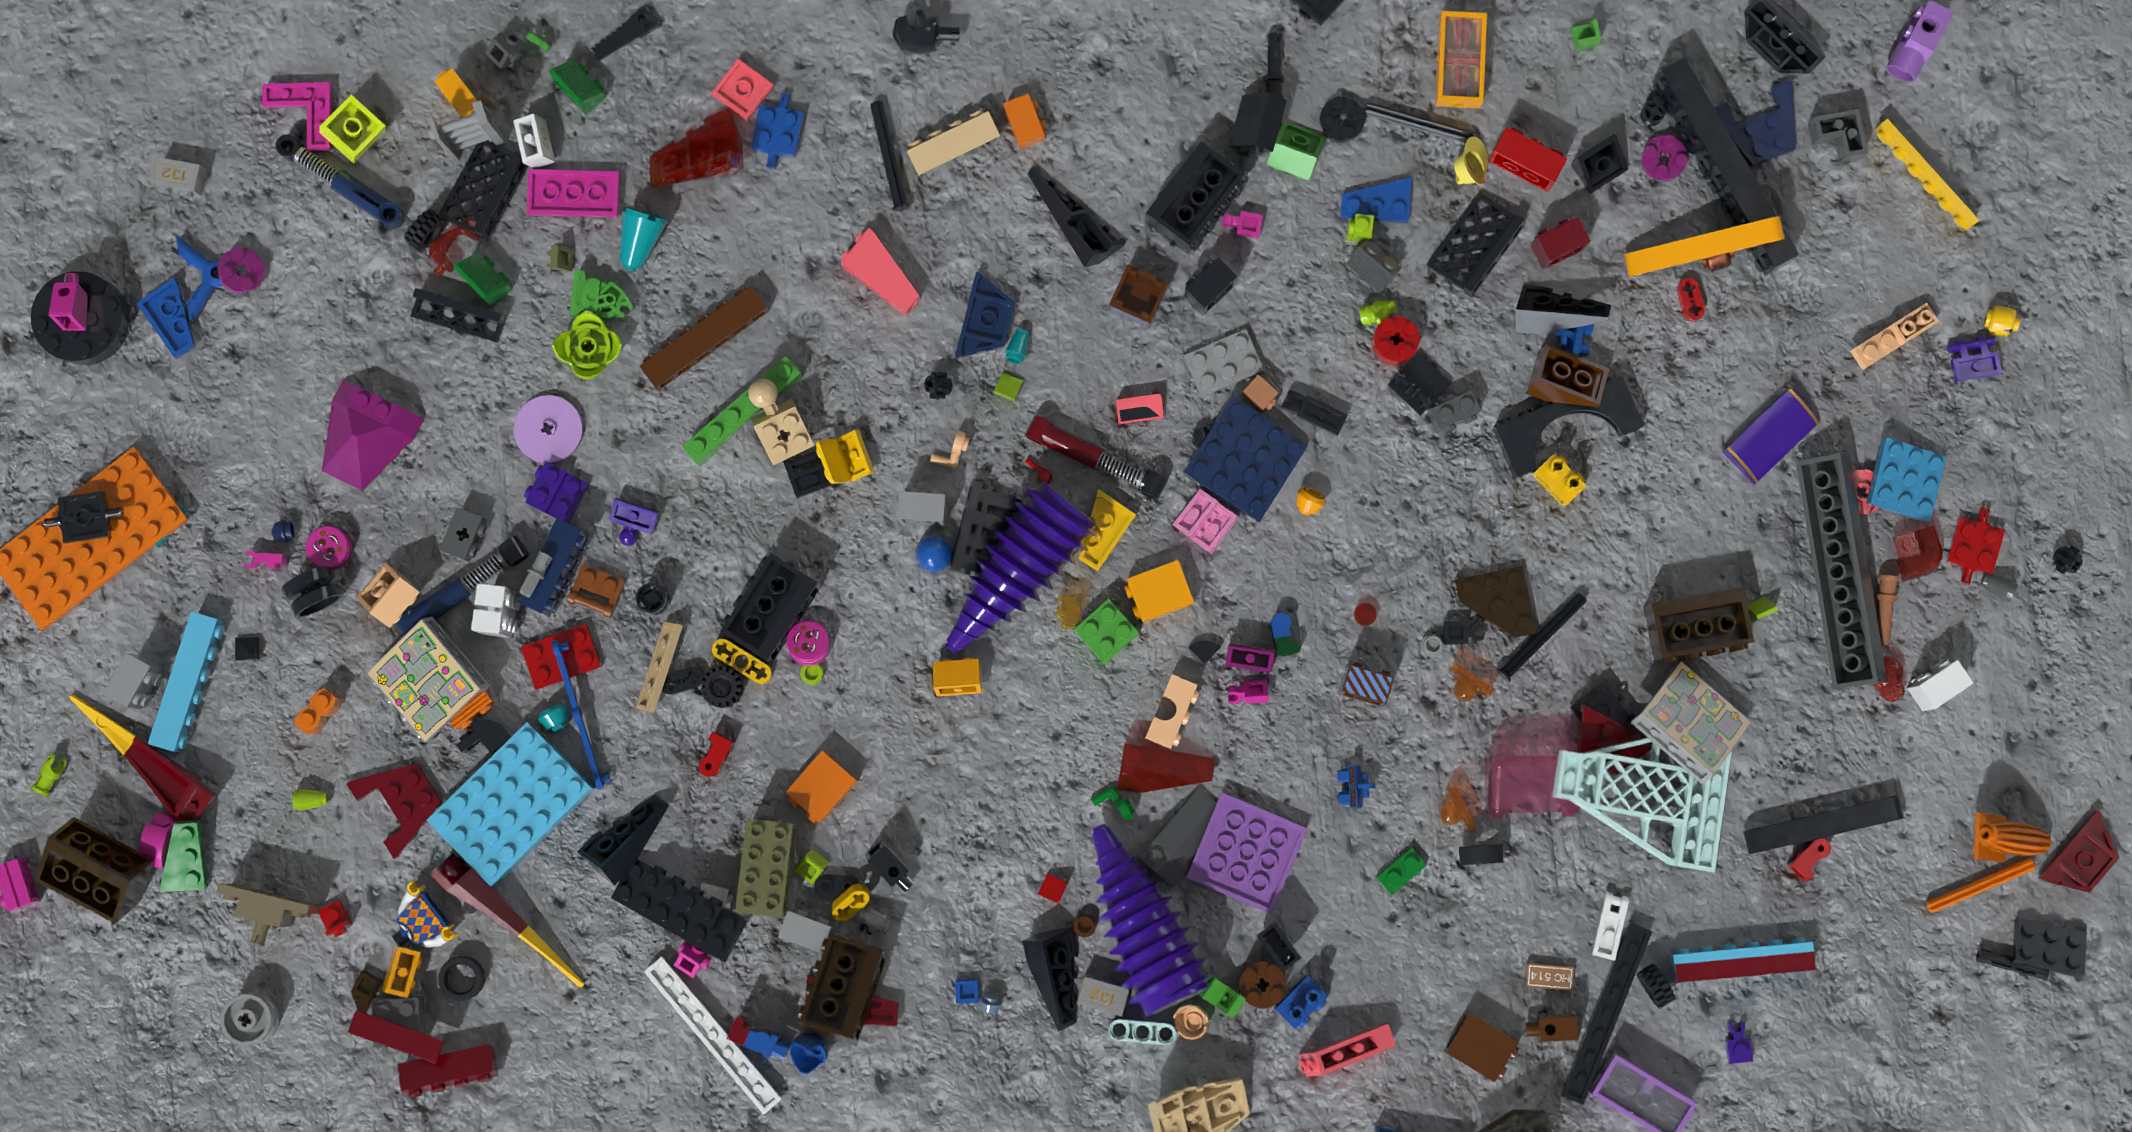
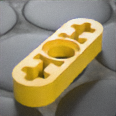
[712,639,772,684]

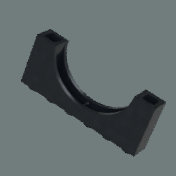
[1493,375,1644,480]

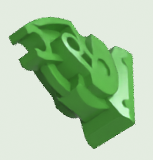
[570,270,634,319]

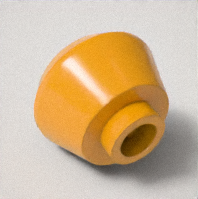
[1296,487,1326,516]

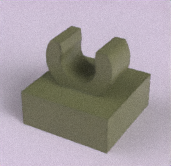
[546,245,573,272]

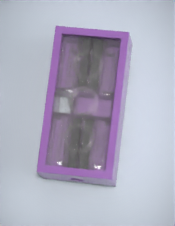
[1590,1050,1698,1132]

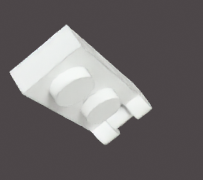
[1591,891,1629,961]

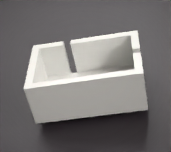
[471,584,521,638]

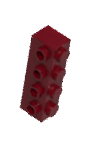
[397,1044,498,1098]

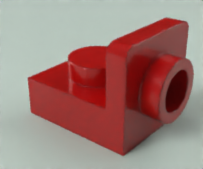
[317,900,352,938]

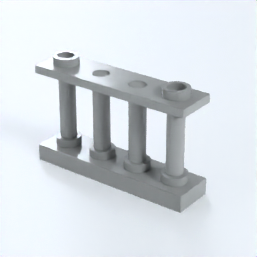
[427,100,506,161]

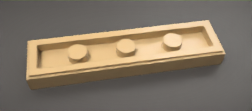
[636,621,683,713]

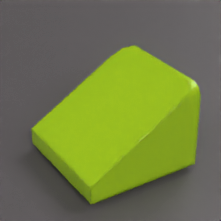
[993,373,1023,402]
[1747,597,1778,621]
[794,849,830,885]

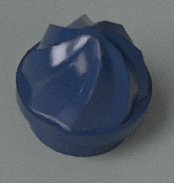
[271,519,295,542]

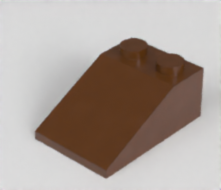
[1526,344,1609,407]

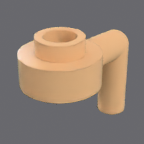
[930,431,969,468]

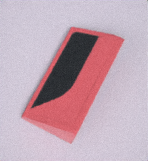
[1116,394,1164,424]

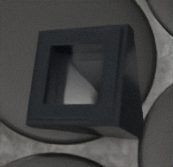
[235,637,259,661]

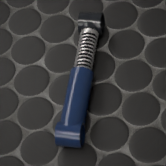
[275,134,405,229]
[395,535,530,636]

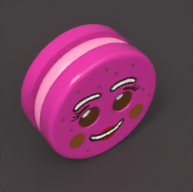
[306,526,352,570]
[786,621,831,666]

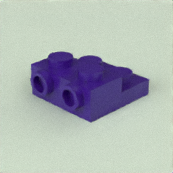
[524,462,590,524]

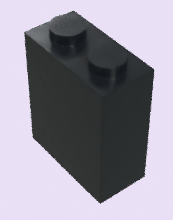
[1229,92,1287,156]

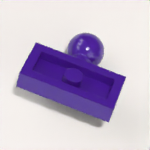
[608,497,660,546]

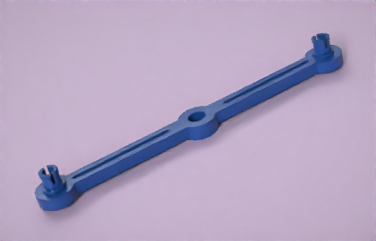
[551,640,611,790]

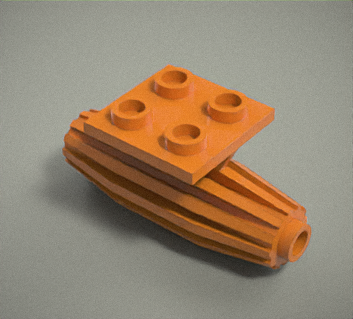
[1973,812,2052,863]

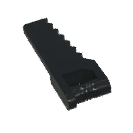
[591,6,662,60]

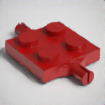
[1946,507,2005,585]

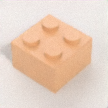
[356,562,420,628]

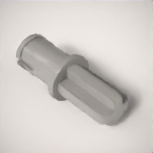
[519,551,553,597]

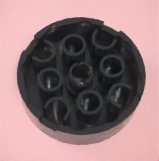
[31,271,130,366]

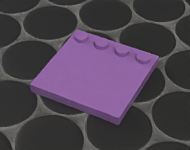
[1186,792,1307,914]

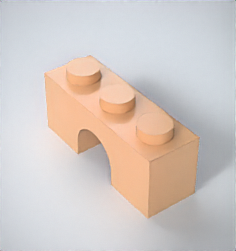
[1145,674,1200,749]

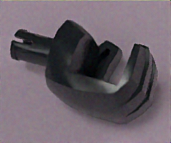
[892,9,960,54]

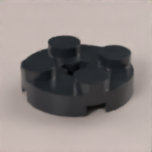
[1319,96,1365,143]

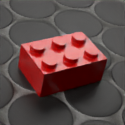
[1488,127,1567,193]

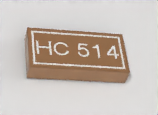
[1525,963,1574,991]

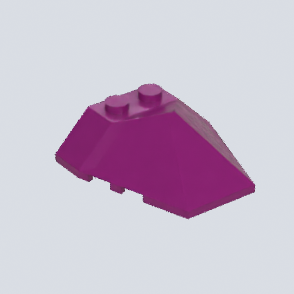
[322,380,424,491]

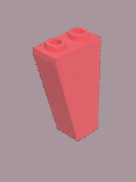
[841,228,920,317]
[1299,1024,1396,1077]

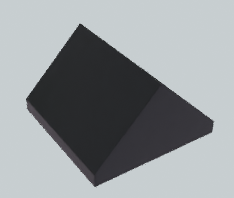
[1571,134,1629,193]

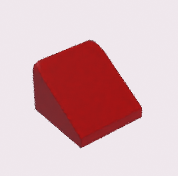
[1038,873,1068,904]

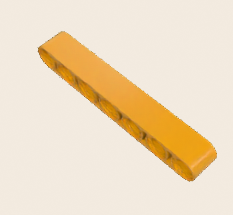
[1624,216,1785,277]

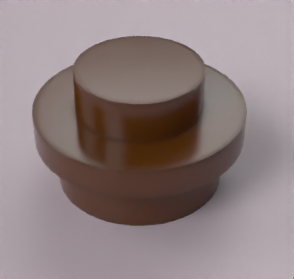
[1073,914,1096,937]

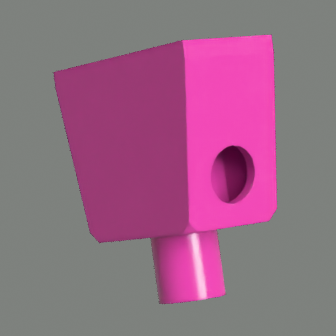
[49,273,87,330]

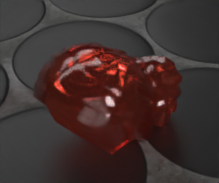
[1873,656,1905,702]

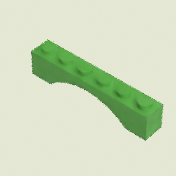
[682,356,803,467]

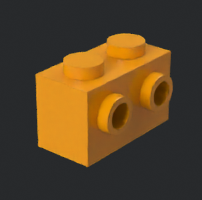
[933,657,982,697]
[381,946,422,998]

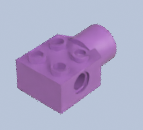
[1886,0,1954,82]

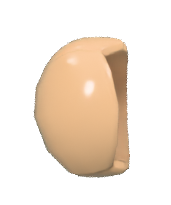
[1173,1004,1209,1040]

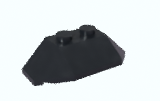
[1744,0,1826,74]

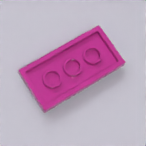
[526,169,620,218]

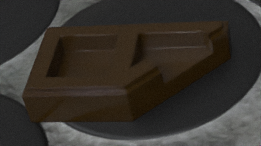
[351,970,384,1013]

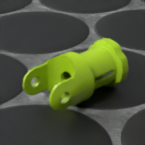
[30,754,67,797]

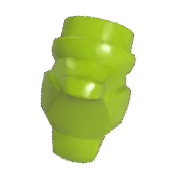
[1360,300,1397,325]

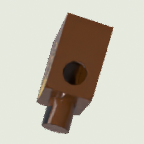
[1525,1014,1579,1042]

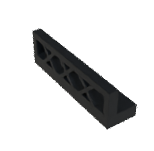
[410,288,506,343]

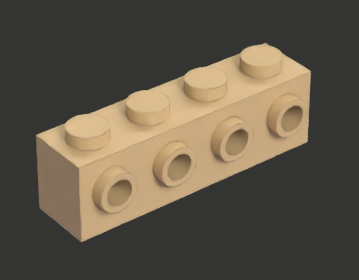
[906,109,1000,176]

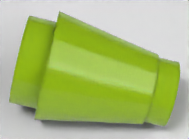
[292,788,327,811]

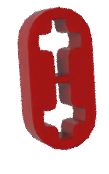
[1677,278,1705,322]

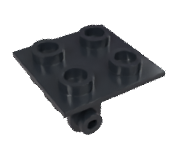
[1387,352,1452,416]

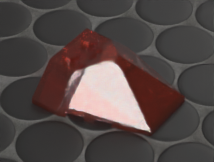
[650,108,744,188]

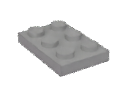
[1183,329,1264,398]

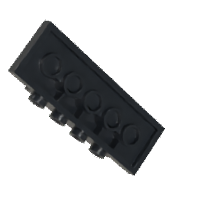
[611,859,748,962]

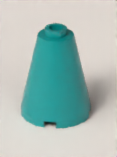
[619,206,668,272]

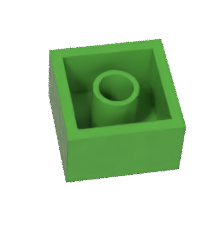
[1074,599,1139,665]

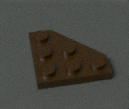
[1454,566,1537,638]

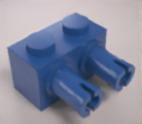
[1274,975,1328,1029]

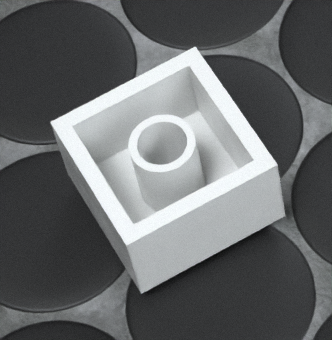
[1907,659,1974,711]

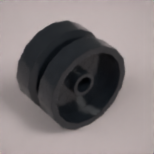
[281,566,342,618]

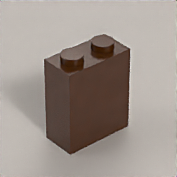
[1444,1012,1519,1083]

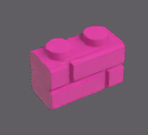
[0,858,40,911]

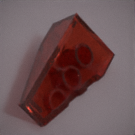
[1117,743,1215,793]

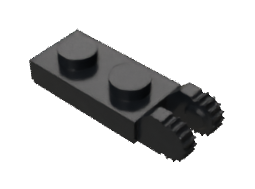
[1281,390,1348,436]

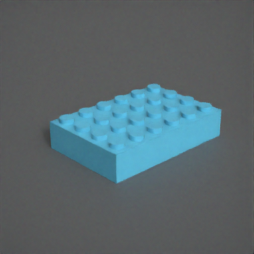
[427,722,596,887]

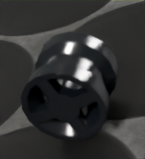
[1640,100,1666,127]

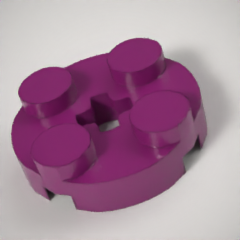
[1641,135,1688,181]
[217,247,265,294]

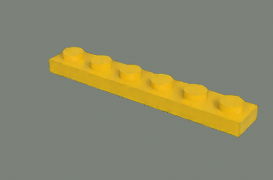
[1875,118,1979,231]

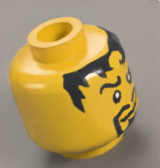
[1984,305,2021,337]

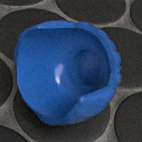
[915,535,953,573]
[790,1032,829,1074]

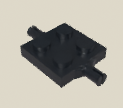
[44,491,124,544]

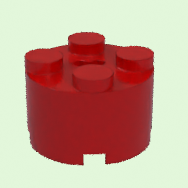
[1371,316,1420,366]

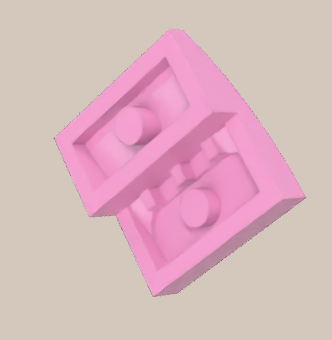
[1173,489,1239,555]

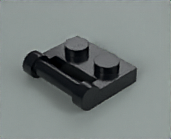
[783,451,839,499]

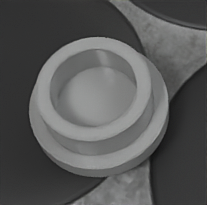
[1421,634,1444,657]

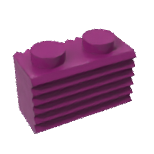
[1225,644,1275,675]

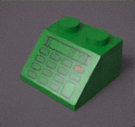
[548,60,606,115]
[452,253,512,308]

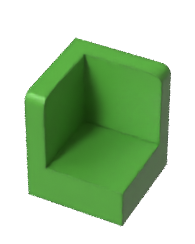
[1570,18,1602,51]

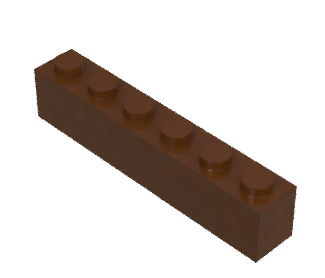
[640,286,769,391]

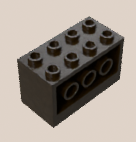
[1643,587,1754,664]
[34,817,154,924]
[797,933,887,1047]

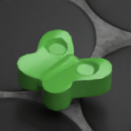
[525,32,551,53]

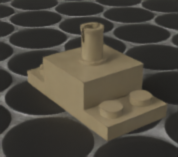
[216,883,321,946]

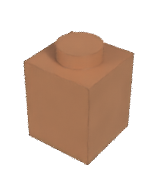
[1242,374,1278,413]

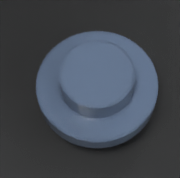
[979,993,1002,1013]

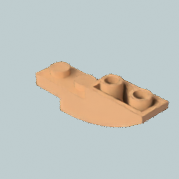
[1850,303,1940,370]

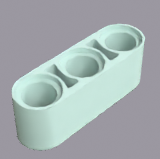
[1109,1018,1176,1045]

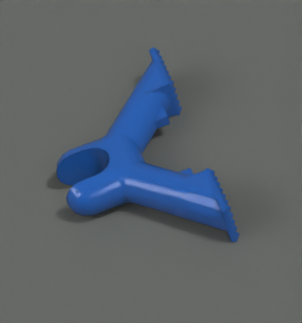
[175,236,223,322]

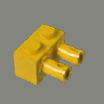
[1532,453,1587,507]

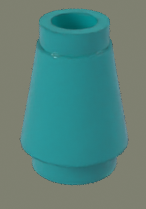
[1004,329,1029,364]

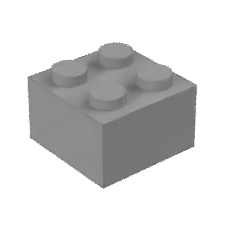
[897,488,947,527]
[103,653,164,709]

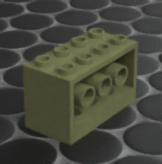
[735,819,799,918]

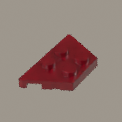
[1577,704,1652,775]
[2038,811,2120,893]

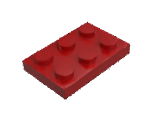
[521,624,602,691]

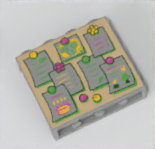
[367,616,490,743]
[1631,661,1752,784]

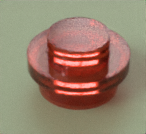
[1354,603,1377,626]

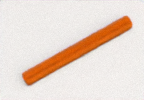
[1926,859,2035,913]

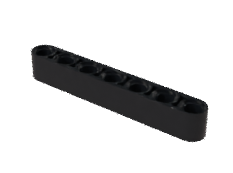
[1743,795,1904,854]

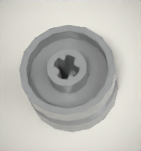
[220,993,280,1046]

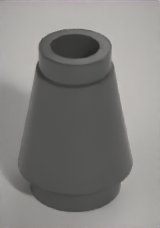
[1980,574,2018,601]

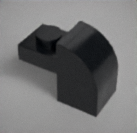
[456,719,511,754]

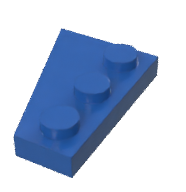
[1340,177,1412,223]
[137,277,196,359]

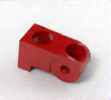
[698,732,735,777]
[1786,838,1831,881]

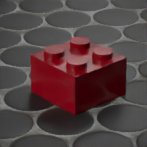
[1531,217,1591,270]

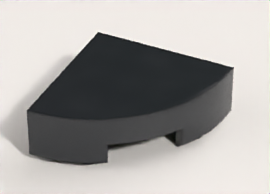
[1188,641,1221,664]

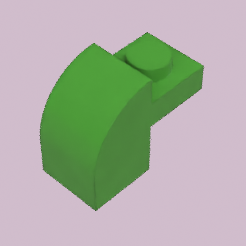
[1198,971,1246,1018]

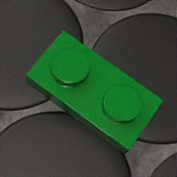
[1376,847,1427,895]

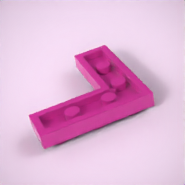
[262,82,332,151]

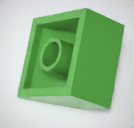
[1267,121,1326,180]

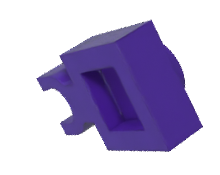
[1725,1022,1753,1064]

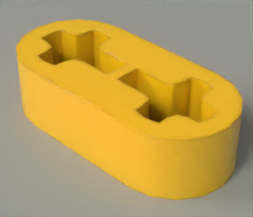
[832,884,869,921]

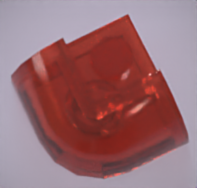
[1892,526,1943,582]

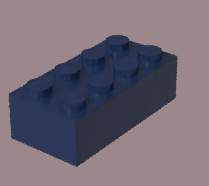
[517,518,589,617]

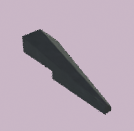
[1027,166,1126,267]

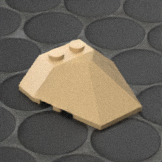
[1148,1077,1250,1132]

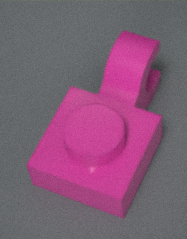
[1221,211,1263,239]
[244,551,288,569]
[1228,680,1269,704]

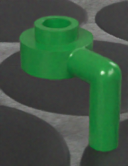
[1090,786,1135,822]

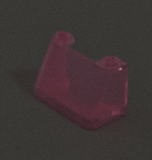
[1484,756,1581,818]

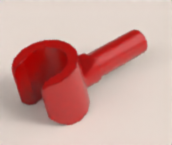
[1025,458,1052,484]

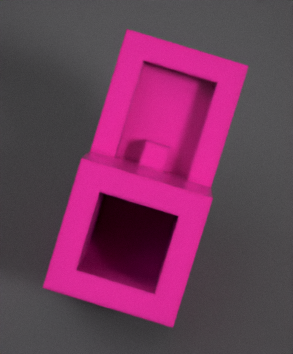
[139,812,176,869]

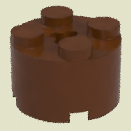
[1238,960,1286,1009]

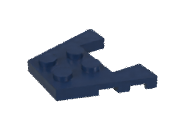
[1714,80,1796,167]

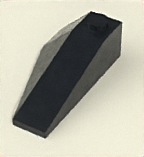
[1515,285,1611,335]
[577,795,669,886]
[1022,927,1078,1031]

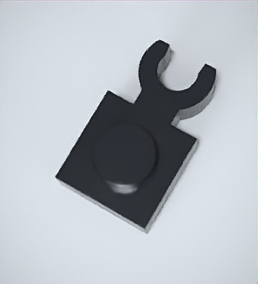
[1443,621,1484,645]

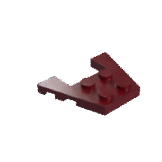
[346,764,442,859]

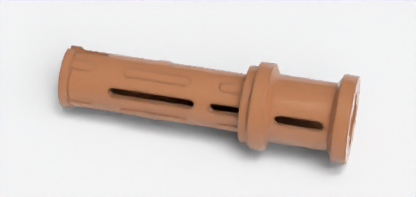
[1876,575,1900,646]

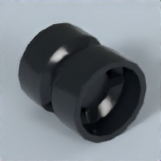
[635,583,670,615]

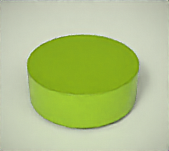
[800,664,824,685]

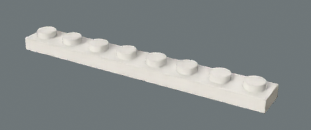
[644,956,782,1115]

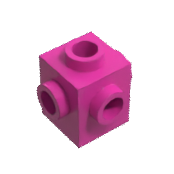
[674,941,712,978]

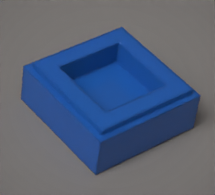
[955,979,979,1004]

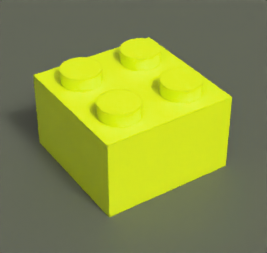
[320,95,386,163]

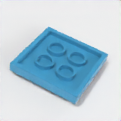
[1866,437,1946,523]

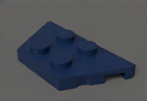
[955,272,1015,358]

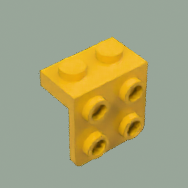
[815,430,875,484]

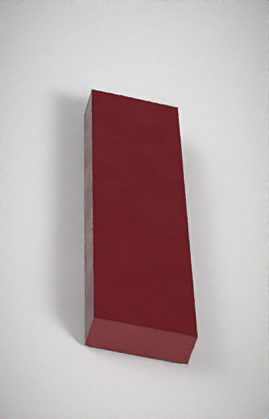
[347,1010,445,1063]

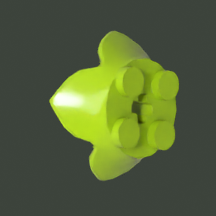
[552,310,622,380]

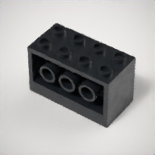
[1145,141,1245,255]
[720,553,821,664]

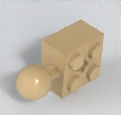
[748,379,814,465]

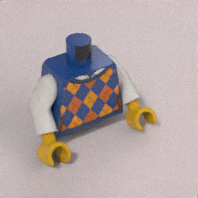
[392,878,459,948]

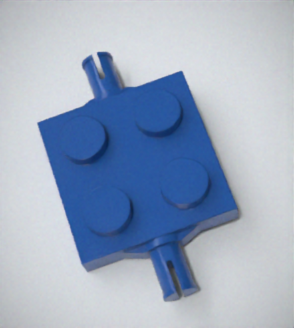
[751,93,805,170]

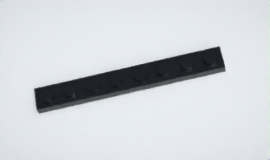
[1560,922,1652,1105]

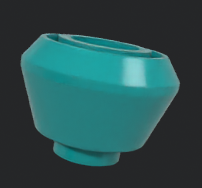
[538,704,568,733]

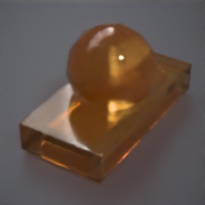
[1448,664,1494,702]
[1439,786,1476,832]

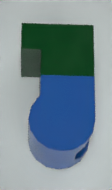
[1271,613,1300,657]

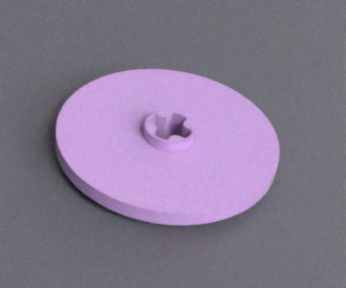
[514,395,583,463]

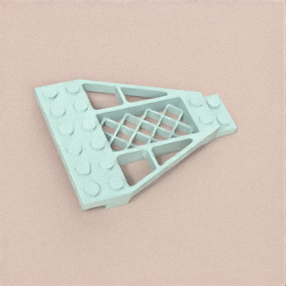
[1552,737,1732,873]

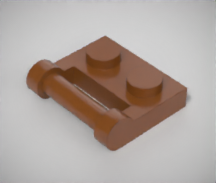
[567,564,626,618]

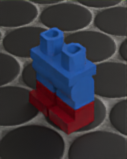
[727,1014,791,1059]

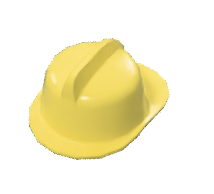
[1454,137,1488,185]

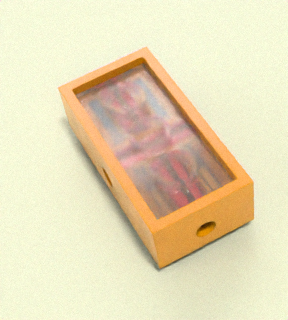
[1435,11,1487,109]

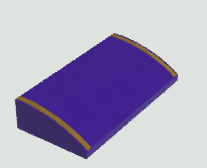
[1722,387,1820,485]

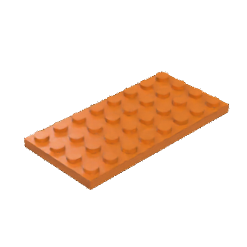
[0,447,190,631]

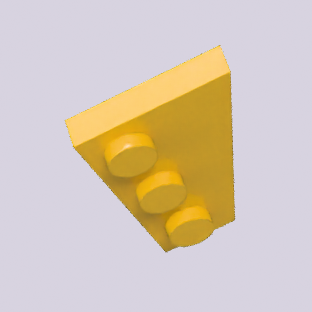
[1079,489,1136,572]

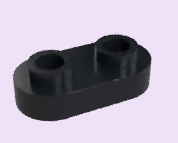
[814,874,860,898]

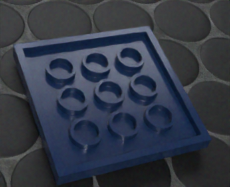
[1182,396,1308,522]

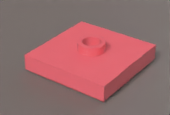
[711,58,775,122]

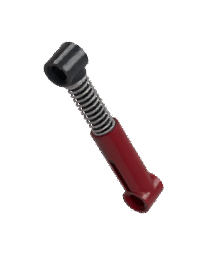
[1024,415,1168,501]

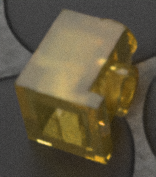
[1057,596,1081,630]

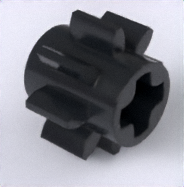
[924,371,953,400]
[2053,545,2083,574]

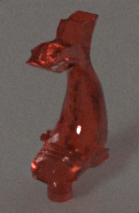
[429,219,480,277]

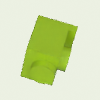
[1347,214,1374,243]

